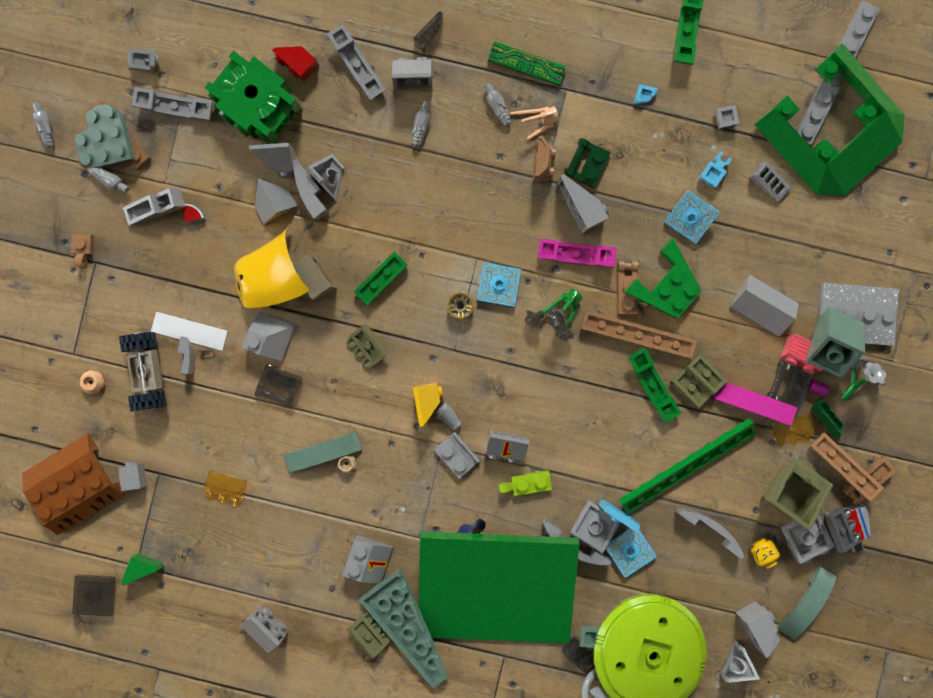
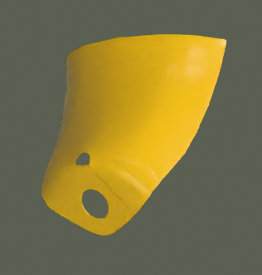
[234,225,310,308]

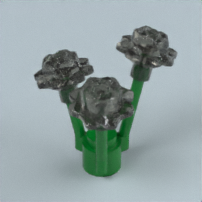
[525,289,582,341]

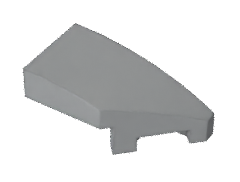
[177,336,195,374]

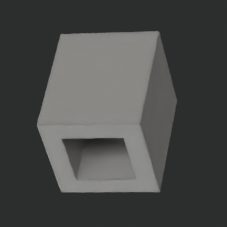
[118,461,147,491]

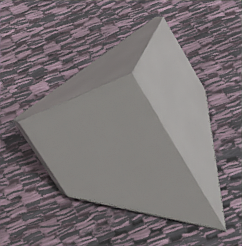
[307,154,345,202]
[255,179,298,225]
[720,640,760,683]

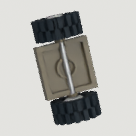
[119,332,166,412]

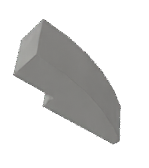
[293,159,329,221]
[123,188,186,226]

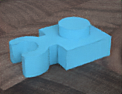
[699,152,732,188]

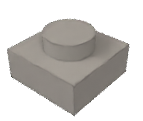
[715,105,739,129]

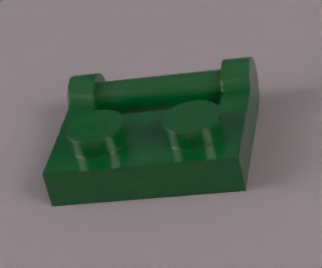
[564,138,611,188]

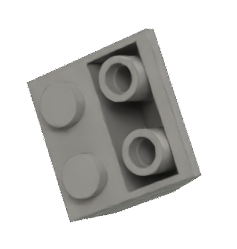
[241,604,288,653]

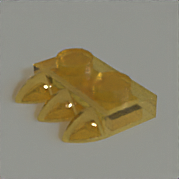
[772,413,814,446]
[204,470,247,507]

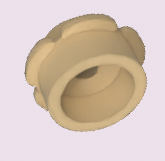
[337,455,356,473]

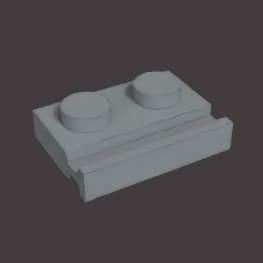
[434,432,480,479]

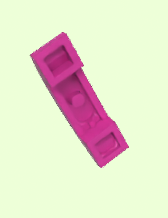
[538,239,617,267]

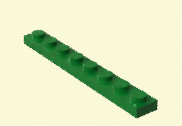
[619,419,757,515]

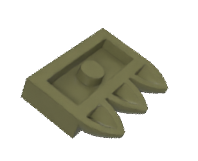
[347,323,389,368]
[347,612,391,658]

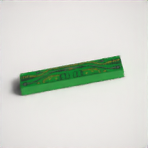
[488,41,566,86]

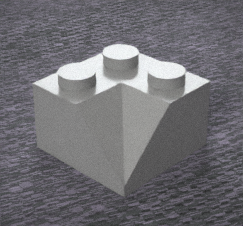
[736,601,780,658]

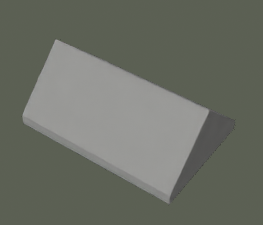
[729,275,799,336]

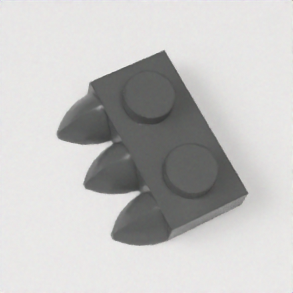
[824,507,861,553]

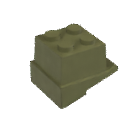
[762,457,833,530]

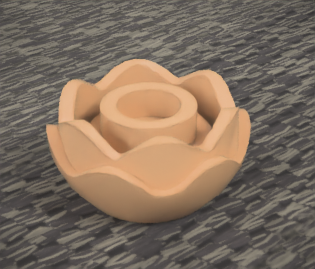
[80,370,105,394]

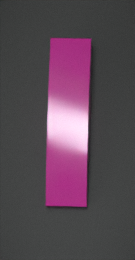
[712,383,797,426]

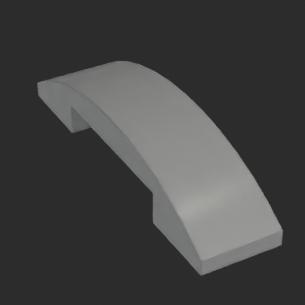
[327,23,386,101]
[131,87,213,121]
[675,508,744,559]
[542,518,611,565]

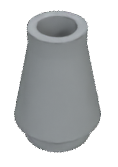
[434,402,461,430]

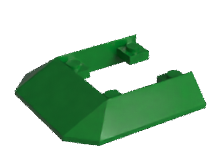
[754,43,905,196]

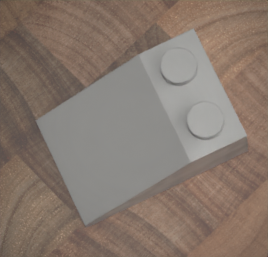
[557,174,609,234]

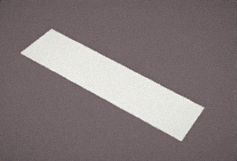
[151,312,227,351]

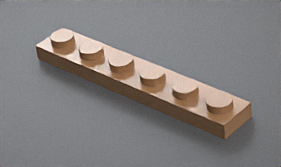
[580,310,697,359]

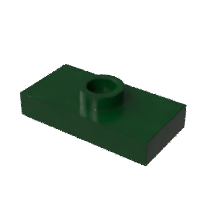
[811,397,846,439]

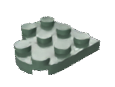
[75,104,135,167]

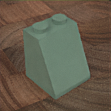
[806,307,865,378]

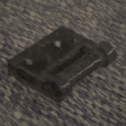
[766,361,813,410]
[254,364,303,409]

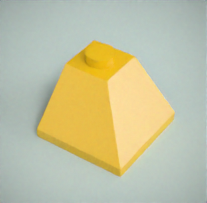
[413,383,443,427]

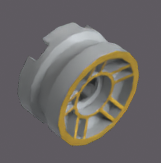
[447,292,474,319]

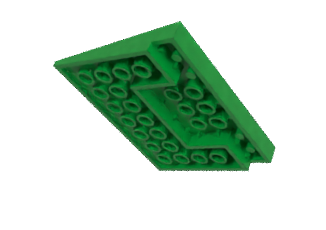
[418,531,579,643]

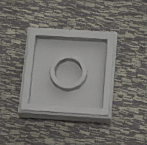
[569,500,619,554]

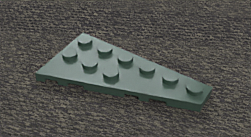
[359,567,448,688]

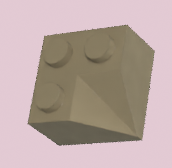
[293,254,337,301]

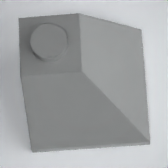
[249,143,296,178]
[242,313,295,361]

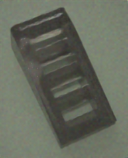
[413,11,443,55]
[562,637,595,675]

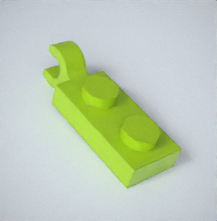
[499,470,552,496]

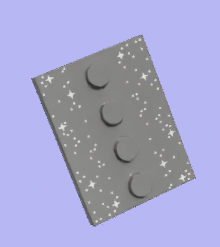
[817,282,899,346]

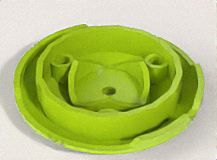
[593,594,707,698]

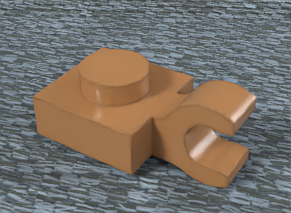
[71,234,94,268]

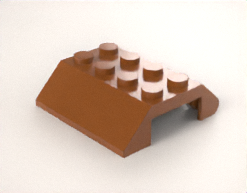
[22,433,125,535]

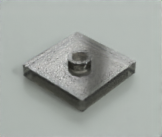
[72,574,115,617]

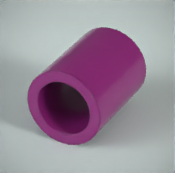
[806,379,830,398]

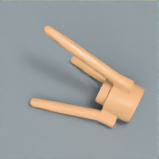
[509,107,559,140]

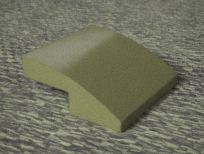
[670,354,728,409]

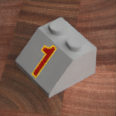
[485,430,529,464]
[342,534,393,583]

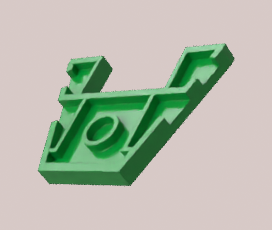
[623,238,702,319]

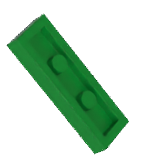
[354,251,408,306]

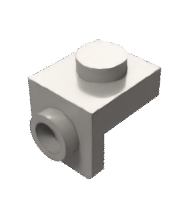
[128,48,158,72]

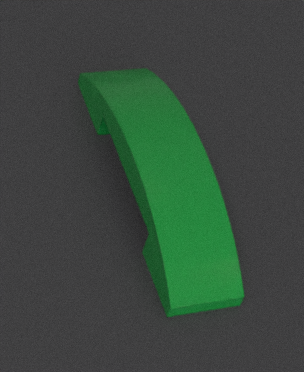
[674,0,704,65]
[628,347,682,423]

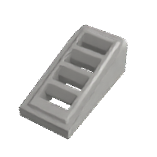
[749,161,791,202]

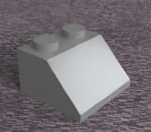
[392,57,433,89]

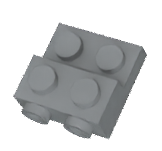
[781,515,835,564]

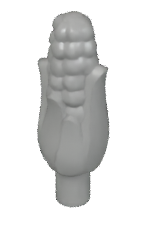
[483,83,511,126]
[411,101,431,147]
[32,102,54,148]
[88,166,129,194]

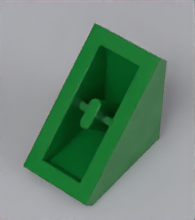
[121,553,164,586]

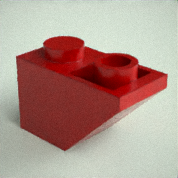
[272,46,319,82]

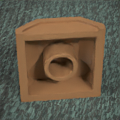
[532,136,556,183]

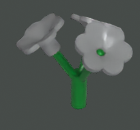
[840,356,887,401]

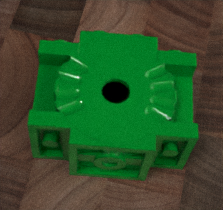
[204,50,302,144]

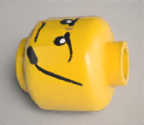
[750,538,780,568]

